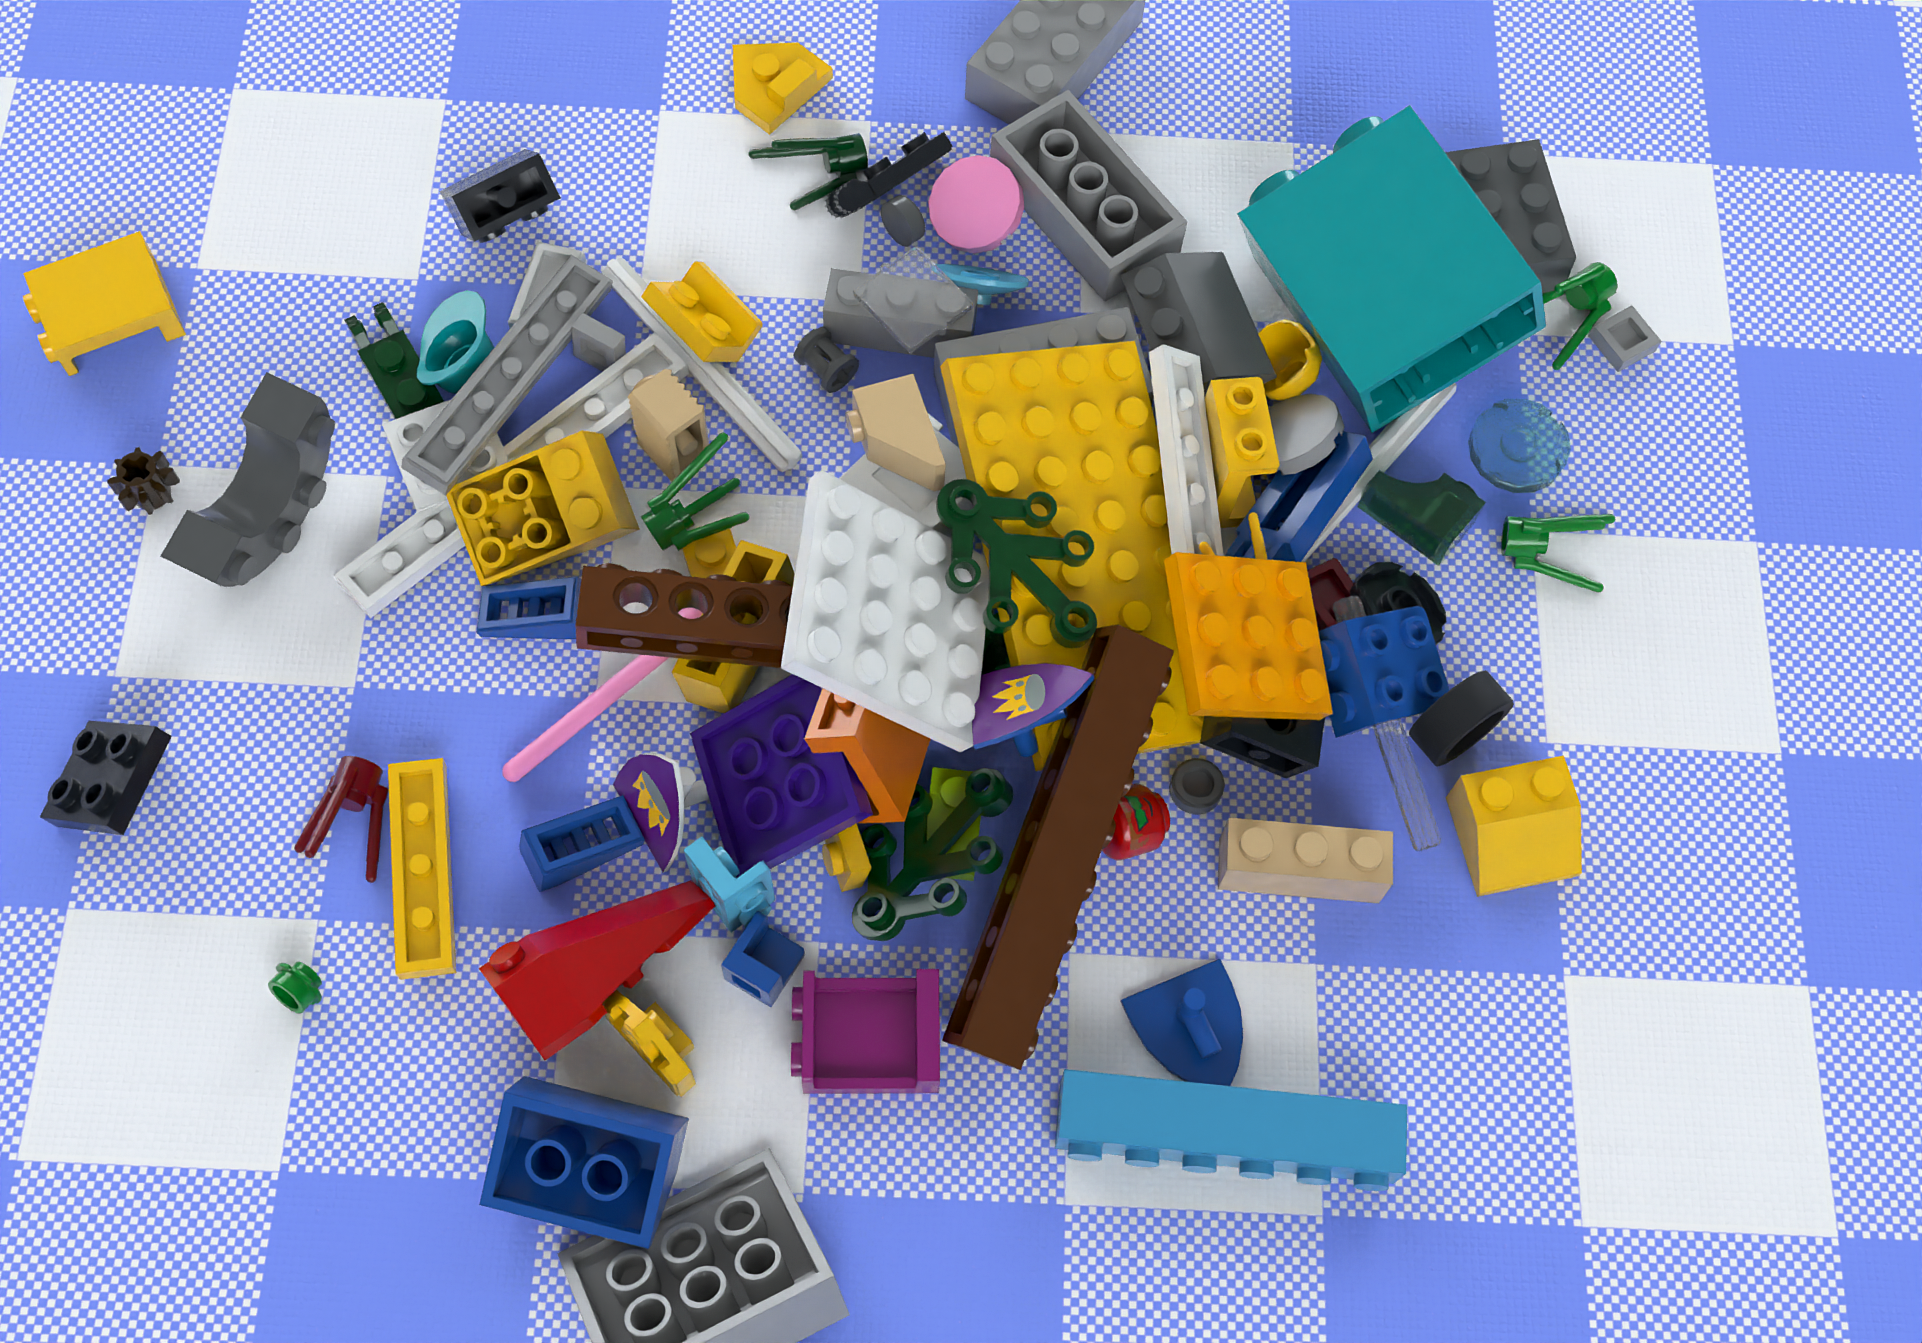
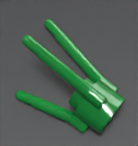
[1542,262,1618,370]
[641,432,750,551]
[1501,514,1616,593]

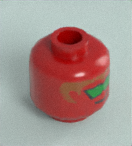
[1102,784,1170,861]

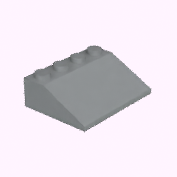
[557,1148,850,1343]

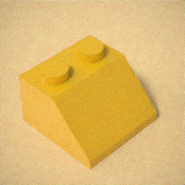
[1446,755,1582,897]

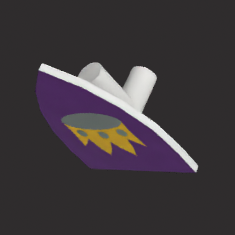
[613,753,709,873]

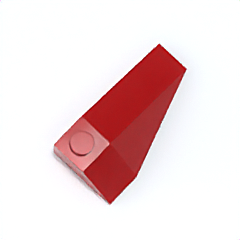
[479,880,715,1060]

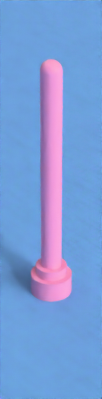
[502,608,702,782]

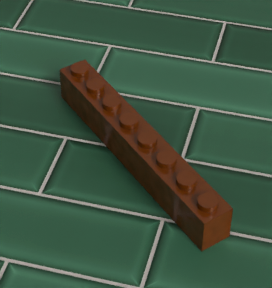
[942,624,1174,1070]

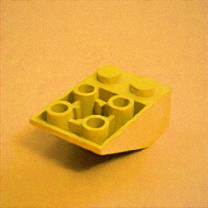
[446,430,640,586]

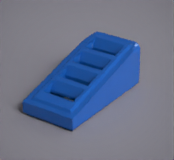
[476,576,581,639]
[519,795,645,892]

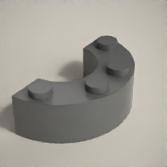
[160,372,335,587]

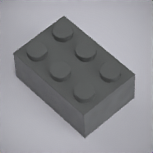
[1445,139,1576,293]

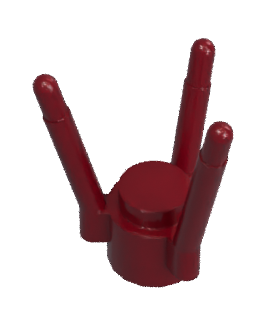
[294,756,389,883]

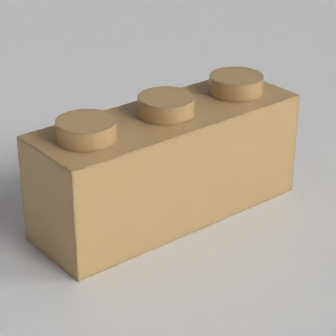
[1218,817,1393,903]

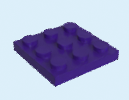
[690,674,873,878]

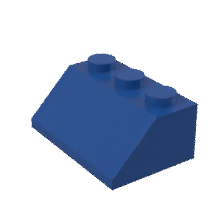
[479,1076,689,1249]

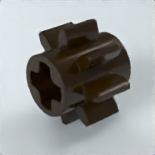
[107,447,180,515]

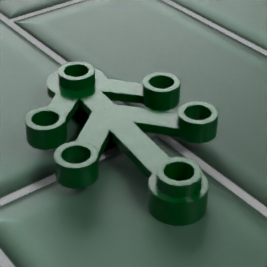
[936,479,1097,649]
[852,768,1013,941]

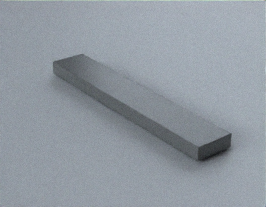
[401,255,613,496]

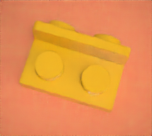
[641,261,763,362]

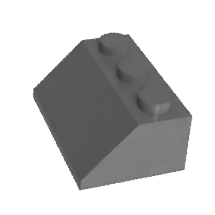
[1120,252,1277,397]

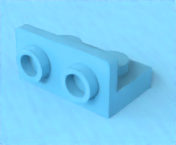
[683,837,775,933]

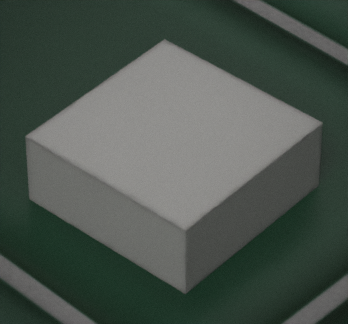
[1589,306,1662,372]
[571,313,626,371]

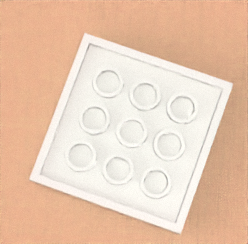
[781,470,989,752]

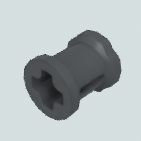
[793,327,859,393]

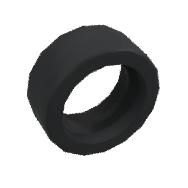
[1409,670,1514,767]

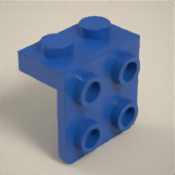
[1319,606,1450,738]

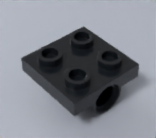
[40,721,172,835]

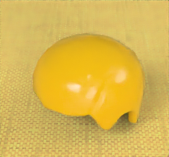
[1258,319,1322,401]

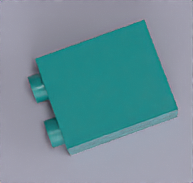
[1237,105,1546,433]

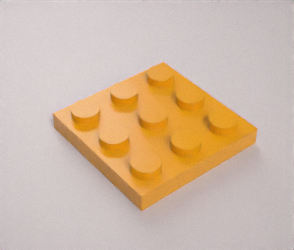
[1164,552,1333,720]

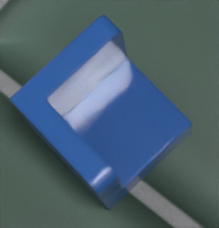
[721,911,805,1008]

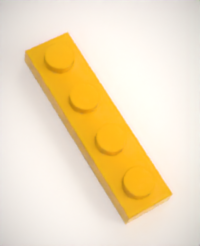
[388,758,456,980]

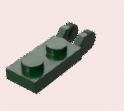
[344,302,444,419]

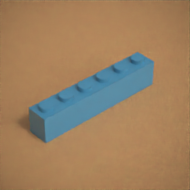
[1055,1069,1407,1191]

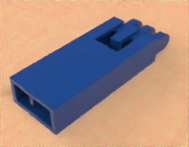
[1225,431,1373,562]

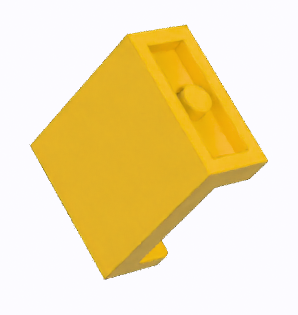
[23,231,186,376]
[1205,377,1280,528]

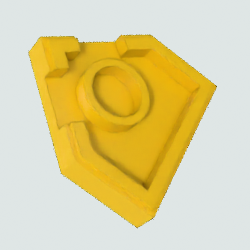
[732,42,833,135]
[602,989,696,1097]

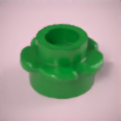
[268,961,322,1014]

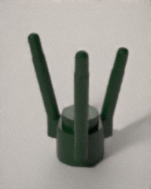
[748,133,868,211]

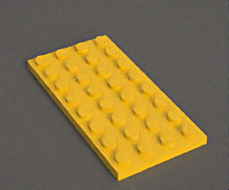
[940,341,1204,771]

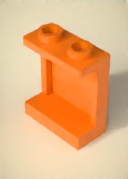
[804,688,931,824]

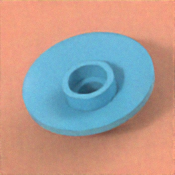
[931,264,1029,305]

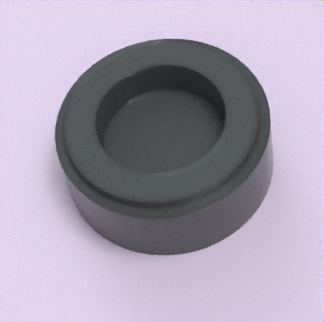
[881,195,925,247]
[1169,758,1225,815]

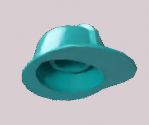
[417,290,495,394]

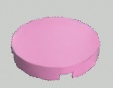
[928,155,1025,254]

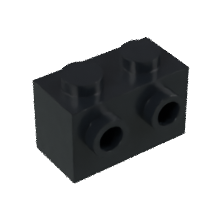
[439,149,561,243]

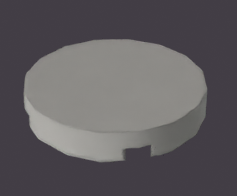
[1268,394,1344,475]

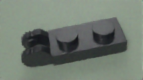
[825,132,953,218]

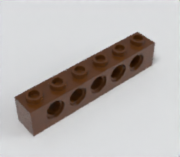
[575,563,793,668]

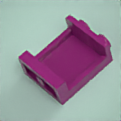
[791,969,940,1094]

